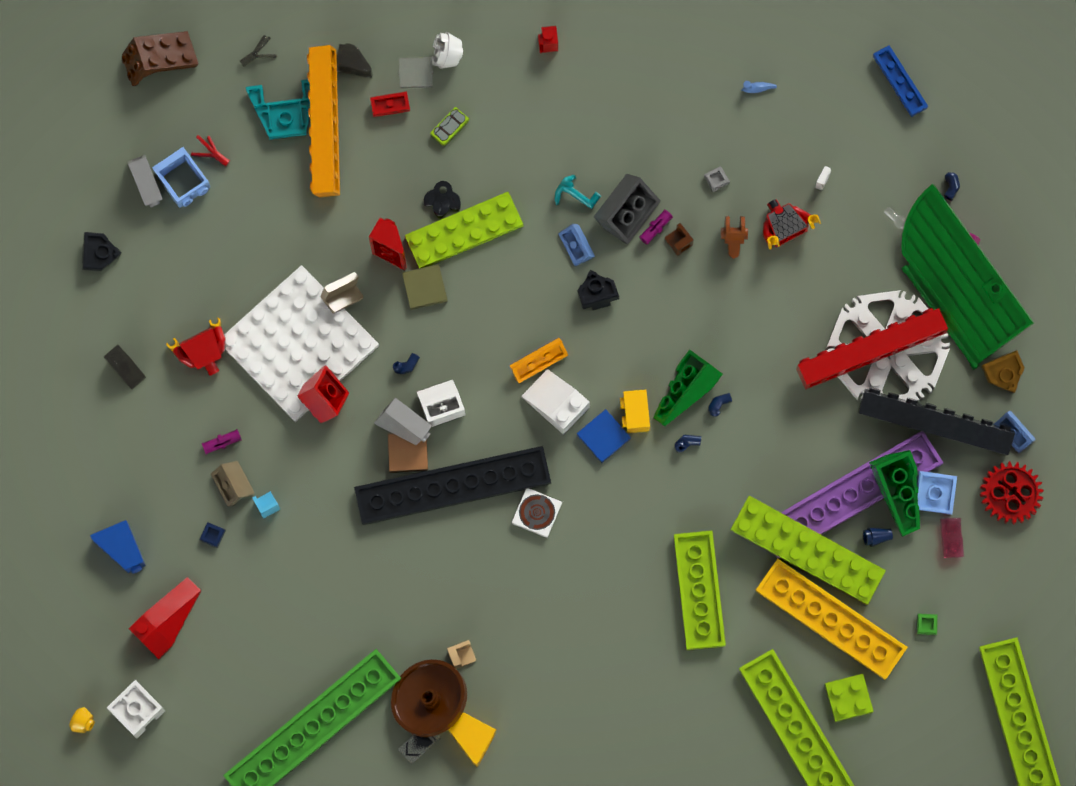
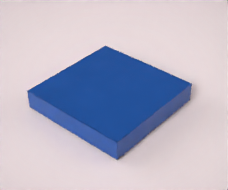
[577,409,631,463]

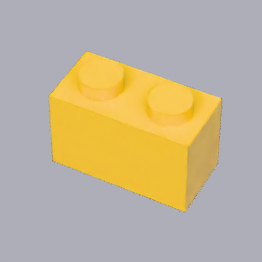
[620,389,650,433]

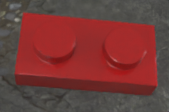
[370,91,410,117]

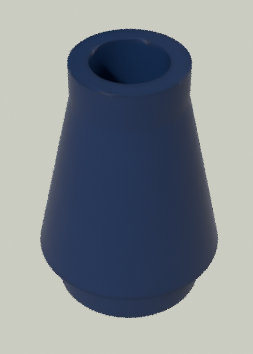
[863,528,893,547]

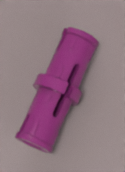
[639,209,673,245]
[202,429,242,455]

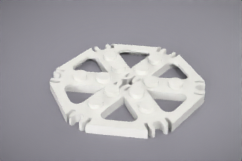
[826,290,950,402]

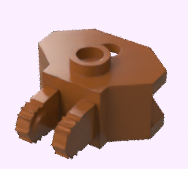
[721,216,748,258]

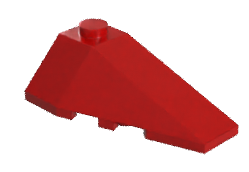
[128,577,201,659]

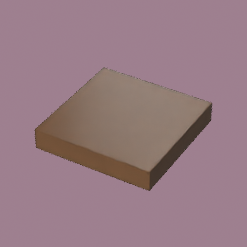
[388,434,428,473]

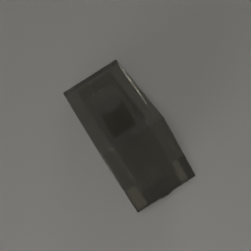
[337,43,373,78]
[104,345,146,390]

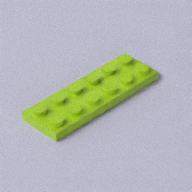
[405,192,524,269]
[674,530,726,650]

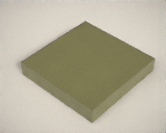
[402,264,448,310]

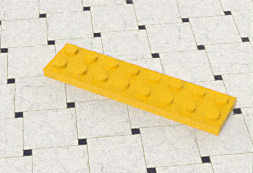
[755,558,908,680]

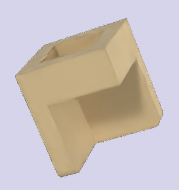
[447,640,476,669]

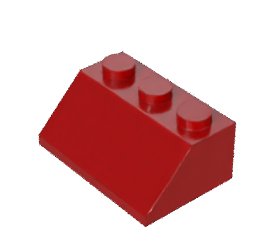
[369,218,407,271]

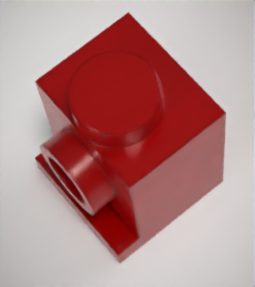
[538,26,558,53]

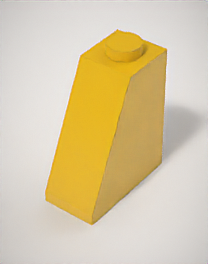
[448,712,496,767]

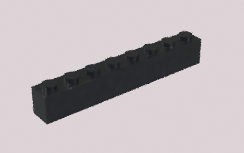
[858,387,1015,455]

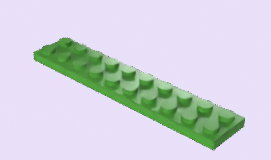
[223,649,401,786]

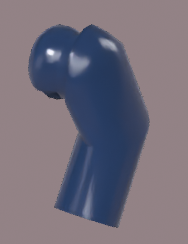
[944,172,960,201]
[393,353,420,374]
[708,393,732,417]

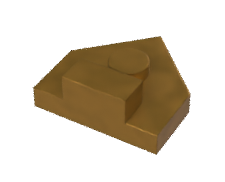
[981,350,1025,393]

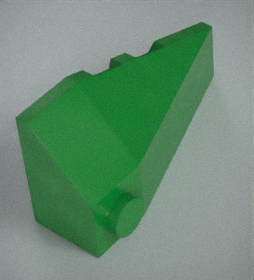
[653,349,723,426]

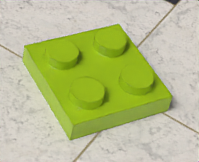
[824,674,874,722]

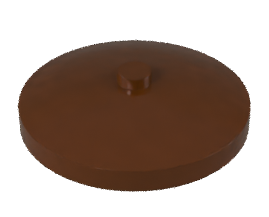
[391,659,467,737]

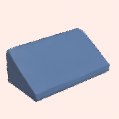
[558,224,595,266]
[993,411,1036,453]

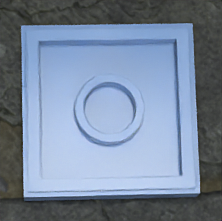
[917,471,957,515]

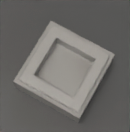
[704,166,730,192]

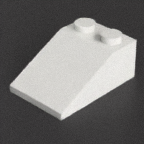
[521,369,590,435]

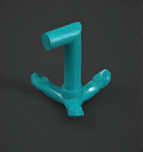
[555,175,601,210]

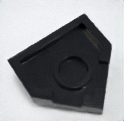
[82,232,122,271]
[577,270,619,310]

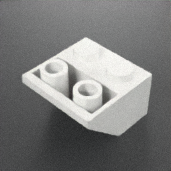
[417,380,465,427]

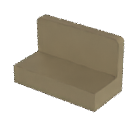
[320,272,364,314]
[211,461,254,507]

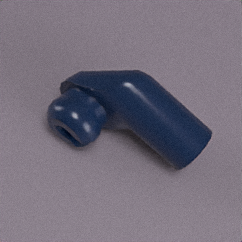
[674,434,701,452]

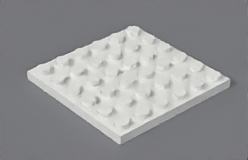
[224,265,379,422]

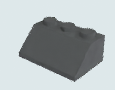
[594,174,661,244]

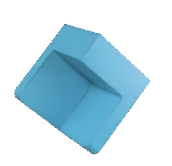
[252,491,280,519]

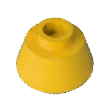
[69,707,95,733]

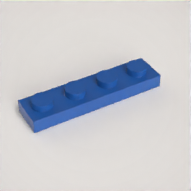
[873,45,928,117]

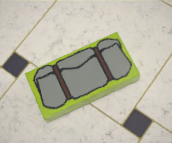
[430,107,469,147]

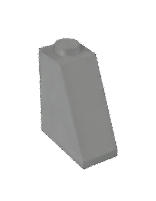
[128,155,163,207]
[374,398,432,445]

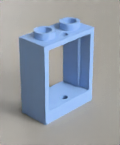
[152,147,211,208]

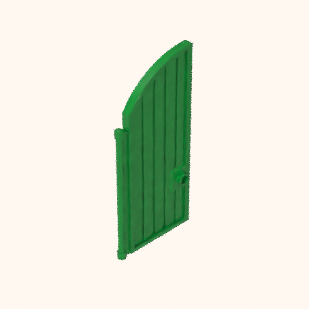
[901,184,1034,370]

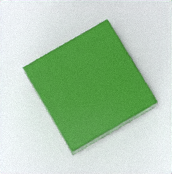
[917,614,937,635]

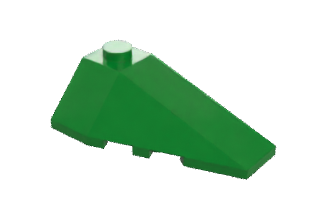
[869,450,920,537]

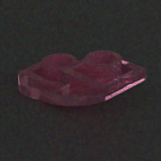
[940,518,964,558]

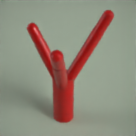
[191,135,230,166]

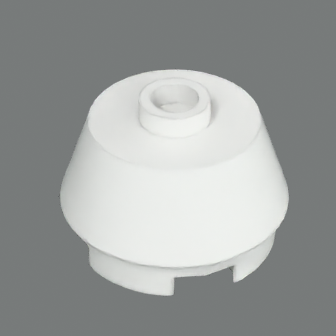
[431,32,463,69]

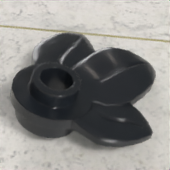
[424,181,461,218]

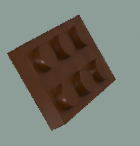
[122,31,199,86]

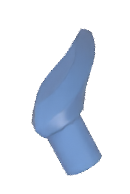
[741,81,777,93]

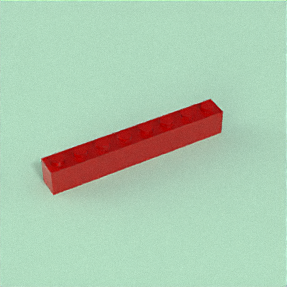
[796,308,948,390]

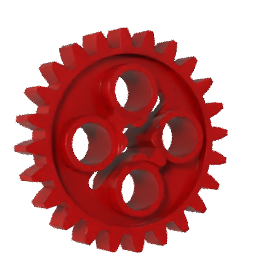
[980,461,1044,525]

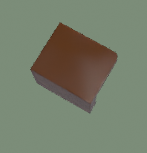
[665,223,694,256]

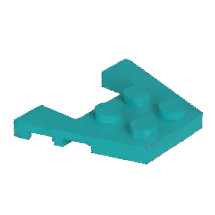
[246,79,310,140]

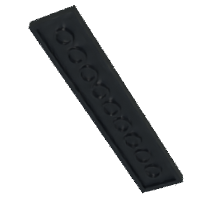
[354,446,551,525]

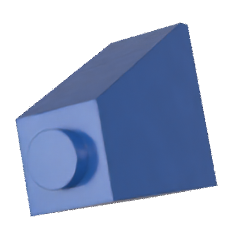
[90,520,146,574]

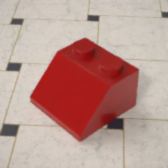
[297,365,349,423]

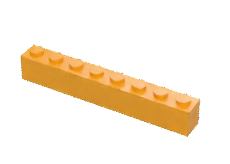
[307,45,340,198]

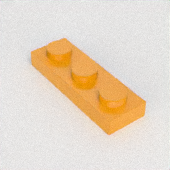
[510,338,568,383]

